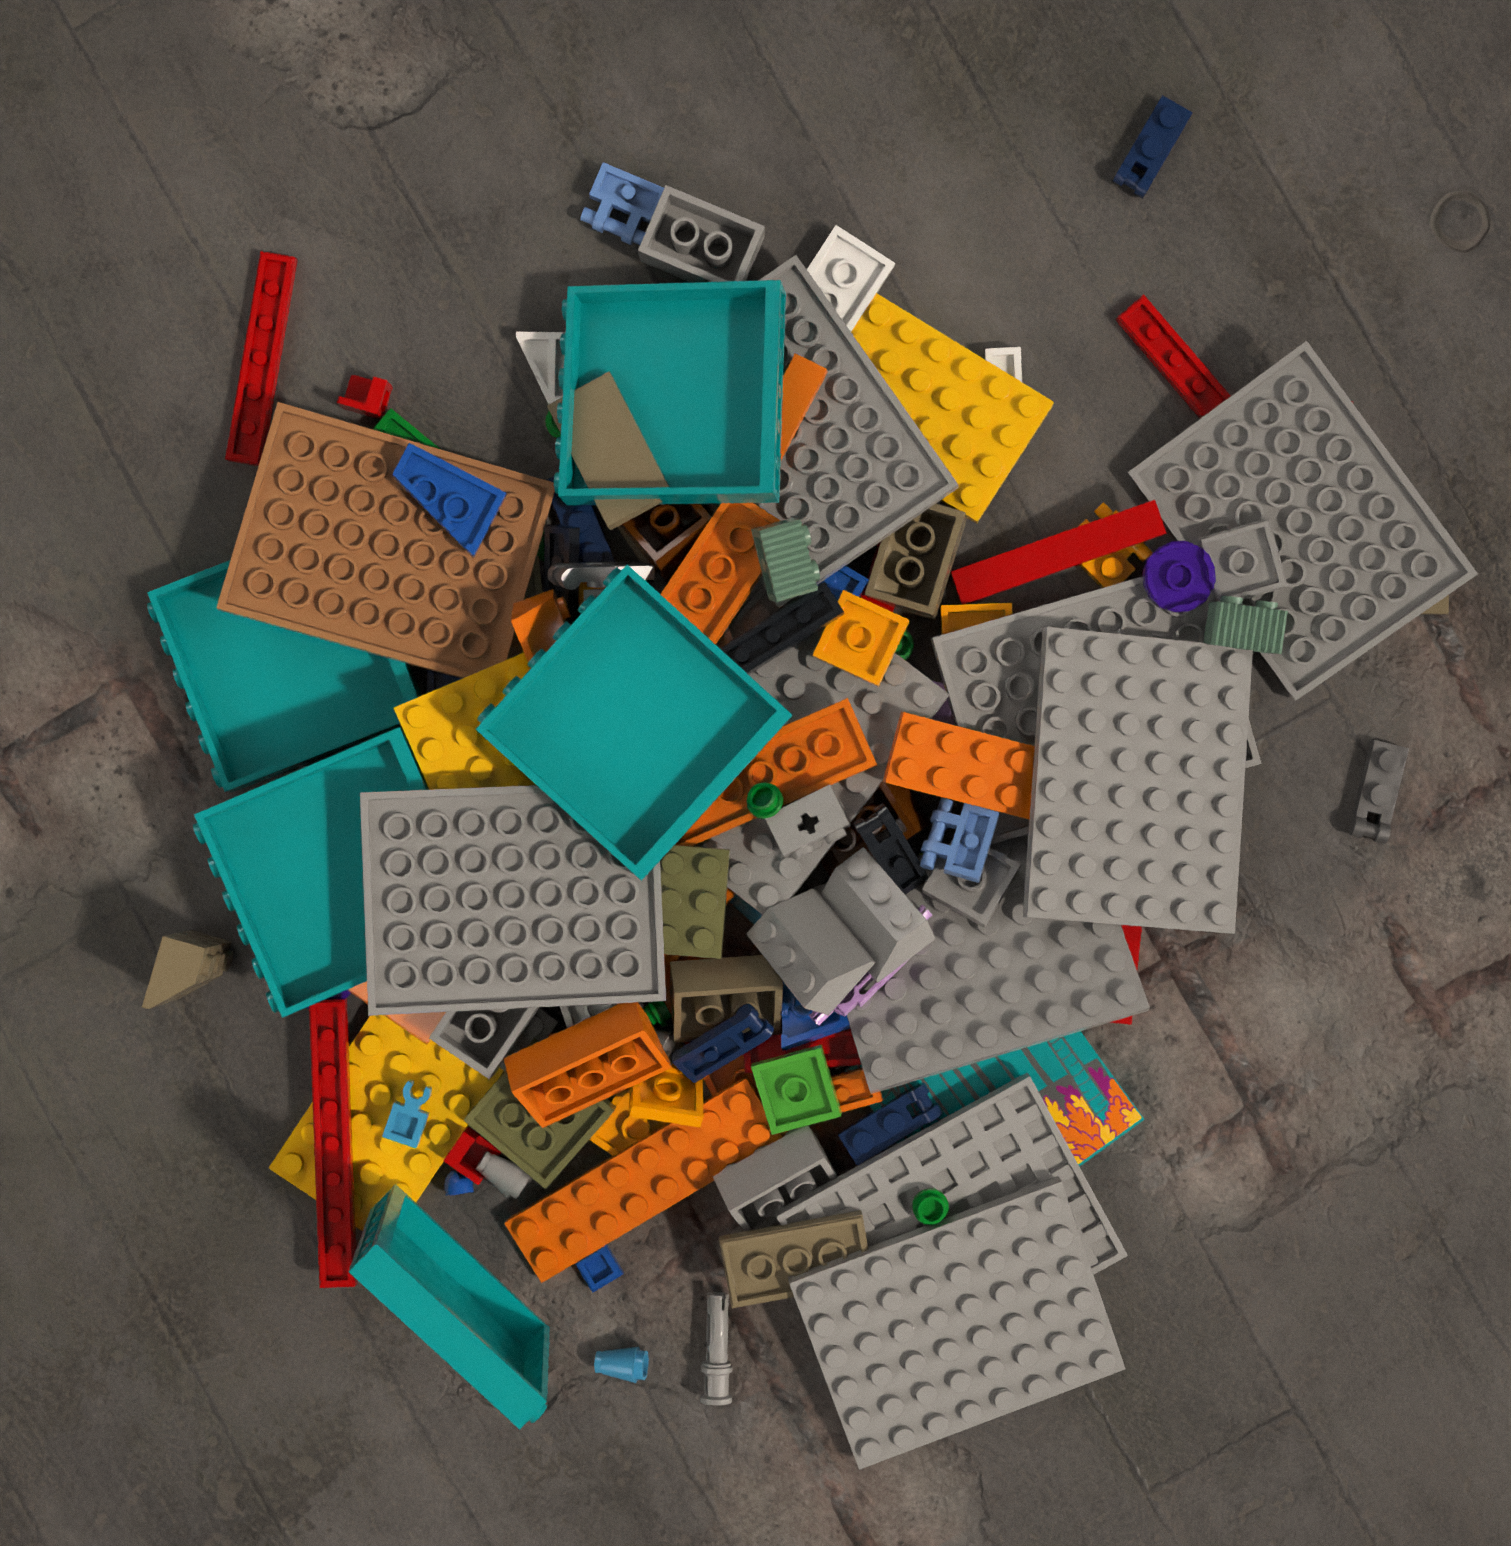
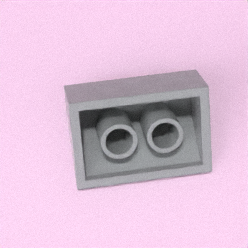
[821,847,935,983]
[747,889,876,1015]
[713,1126,838,1231]

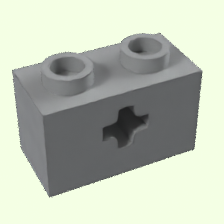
[765,784,851,860]

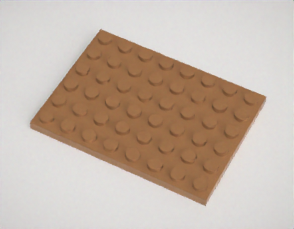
[216,402,555,679]

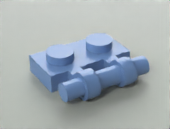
[580,162,664,245]
[920,798,999,883]

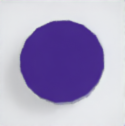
[1142,541,1216,612]

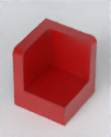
[337,375,393,420]
[443,1126,501,1185]

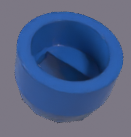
[444,1170,474,1196]

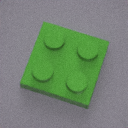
[751,1045,842,1135]

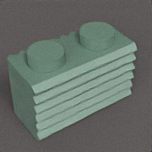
[751,518,820,602]
[1203,595,1288,654]

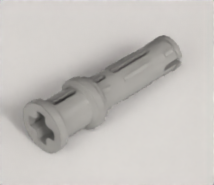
[700,1292,733,1405]

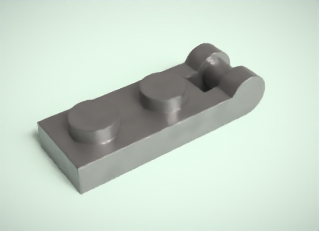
[547,561,655,590]
[1349,740,1409,844]

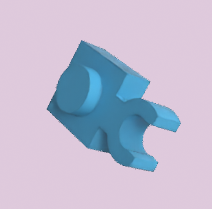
[382,1079,432,1148]

